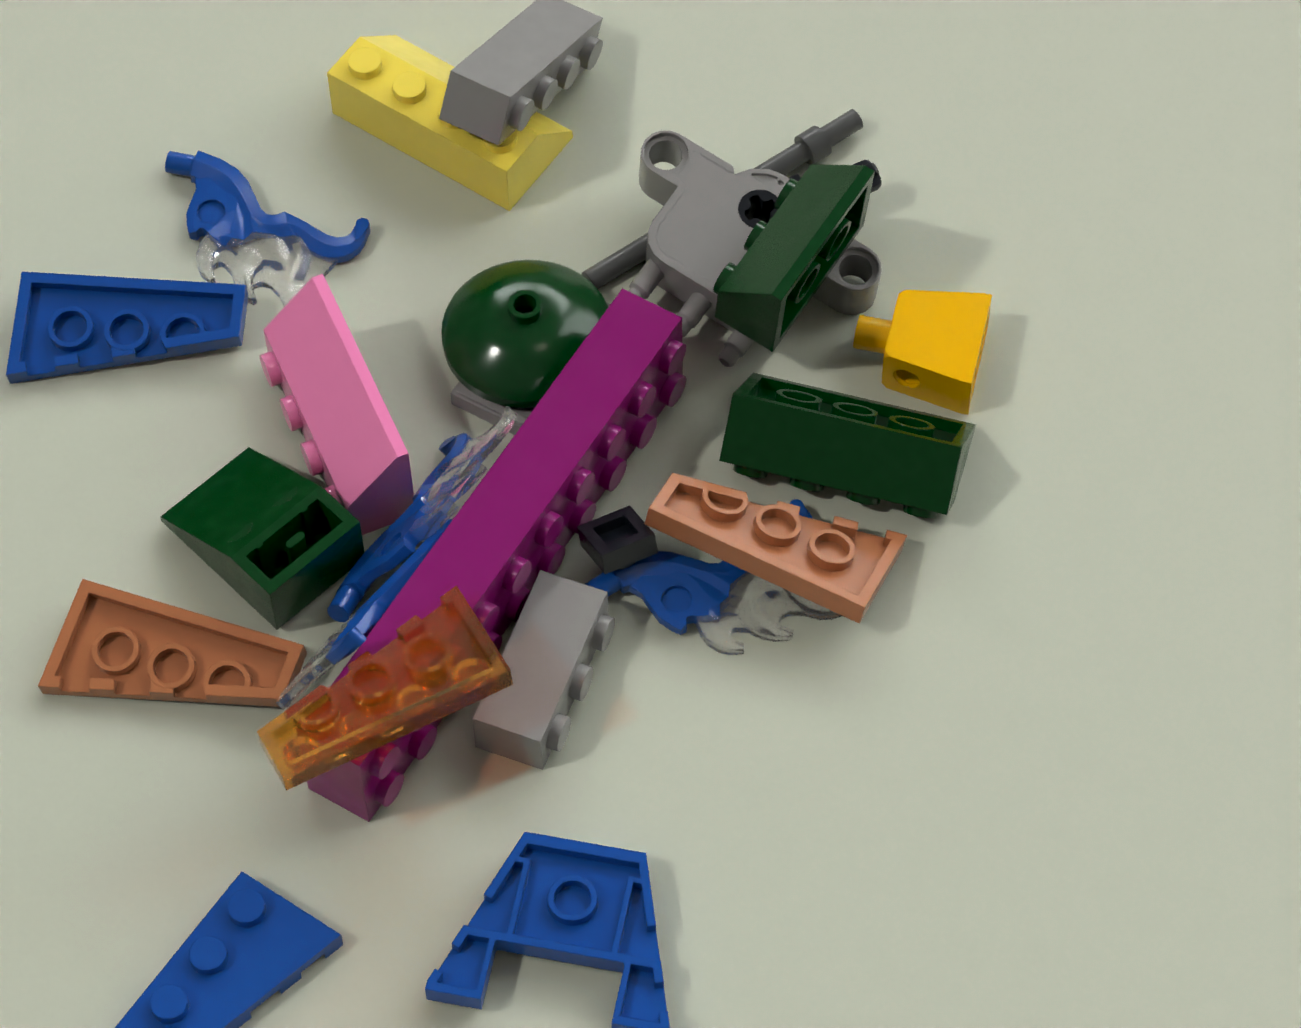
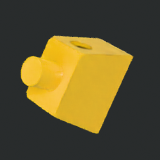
[853,290,992,415]

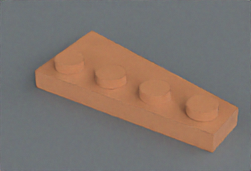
[644,473,907,624]
[38,579,307,707]

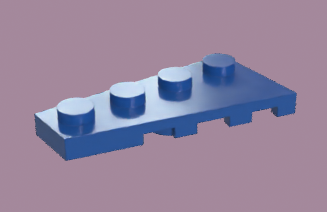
[6,272,249,384]
[115,871,343,1028]

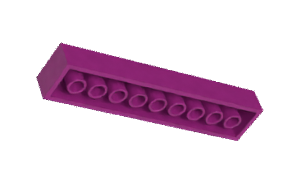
[297,288,687,822]

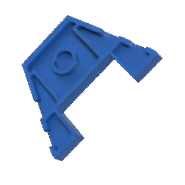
[425,832,670,1028]

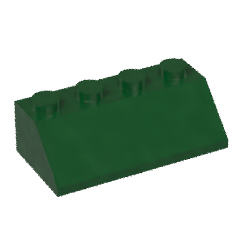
[719,372,976,519]

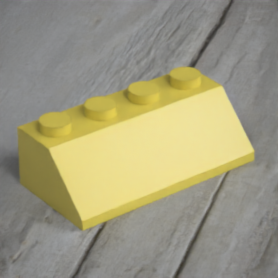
[327,35,573,211]

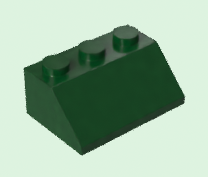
[713,164,875,352]

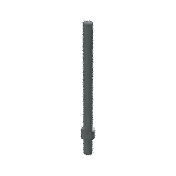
[582,109,863,289]

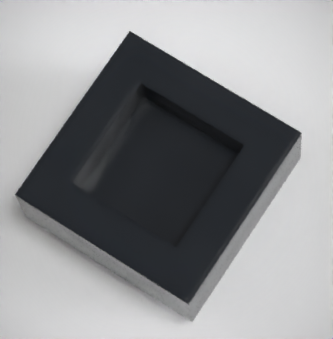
[577,505,658,574]

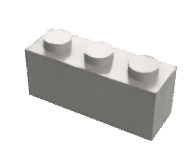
[472,570,615,770]

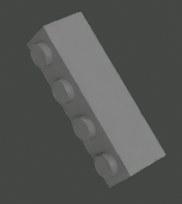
[439,0,603,145]

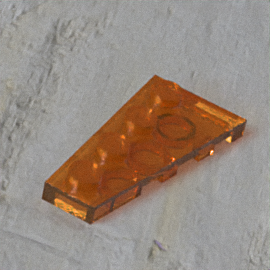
[257,585,513,791]

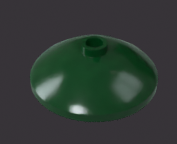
[441,260,608,408]

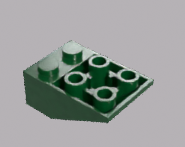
[160,447,365,630]

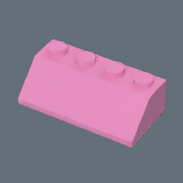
[259,274,414,535]

